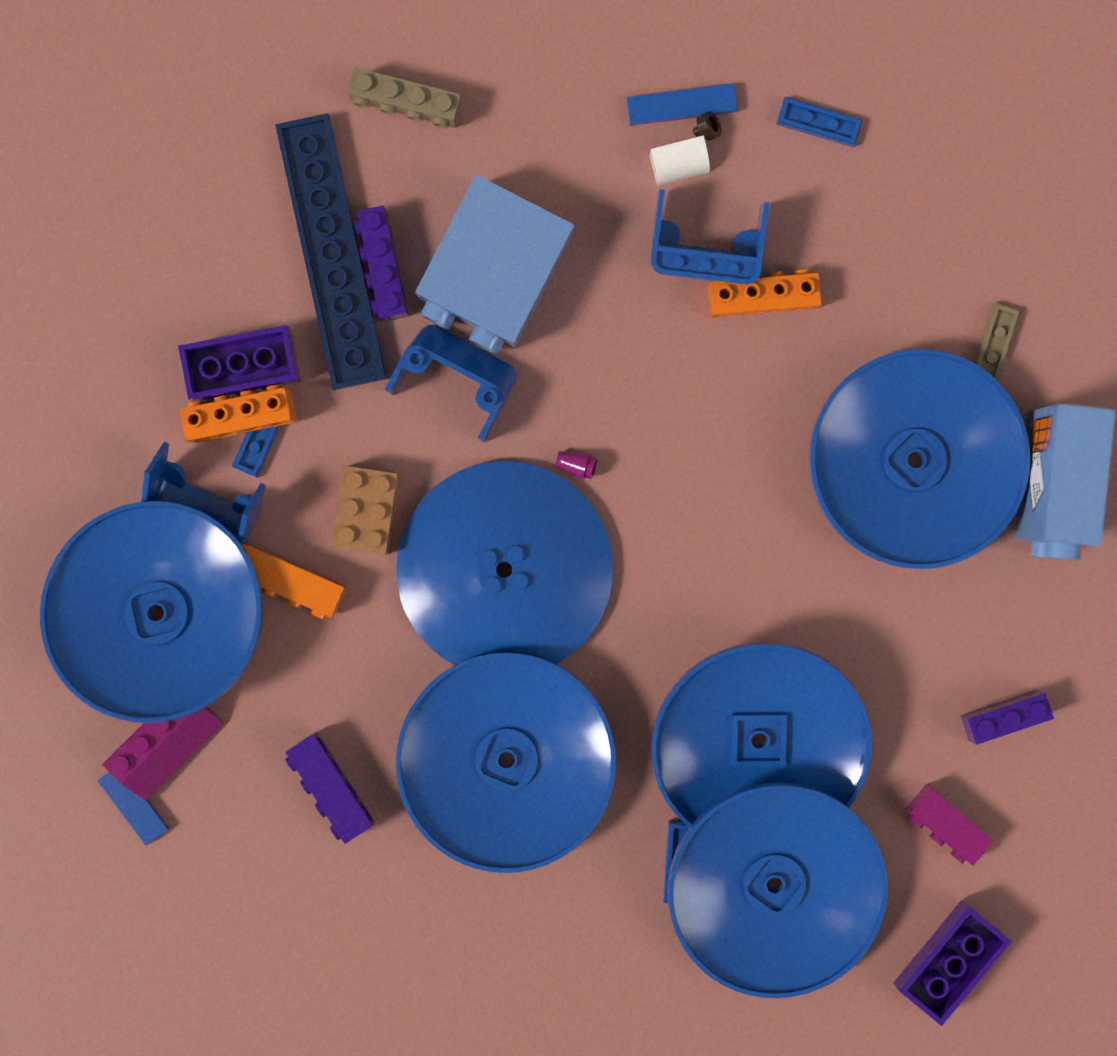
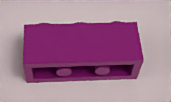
[905,784,994,866]

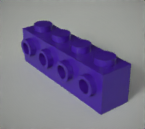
[354,205,409,322]
[285,731,375,844]

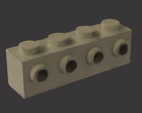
[347,67,462,128]

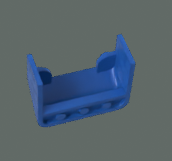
[651,189,770,285]
[385,325,517,443]
[141,442,266,546]

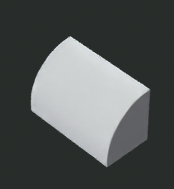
[649,135,710,186]

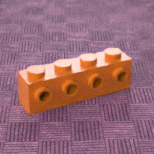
[707,269,821,318]
[180,384,297,443]
[243,543,347,620]

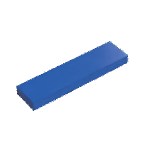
[626,83,738,126]

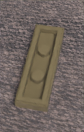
[974,302,1021,381]

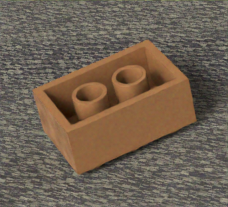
[331,466,400,555]

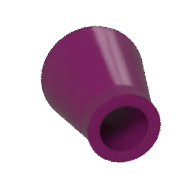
[556,451,597,480]

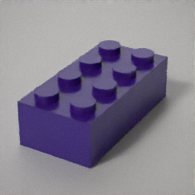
[178,325,301,402]
[893,900,1012,1026]

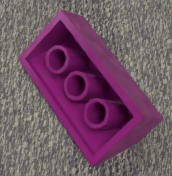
[102,707,224,801]

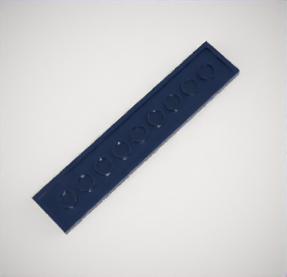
[275,113,387,391]

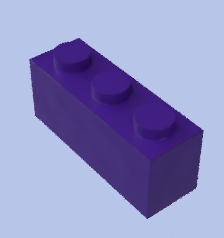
[960,690,1054,745]

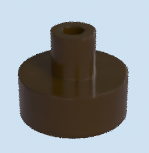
[693,111,722,141]

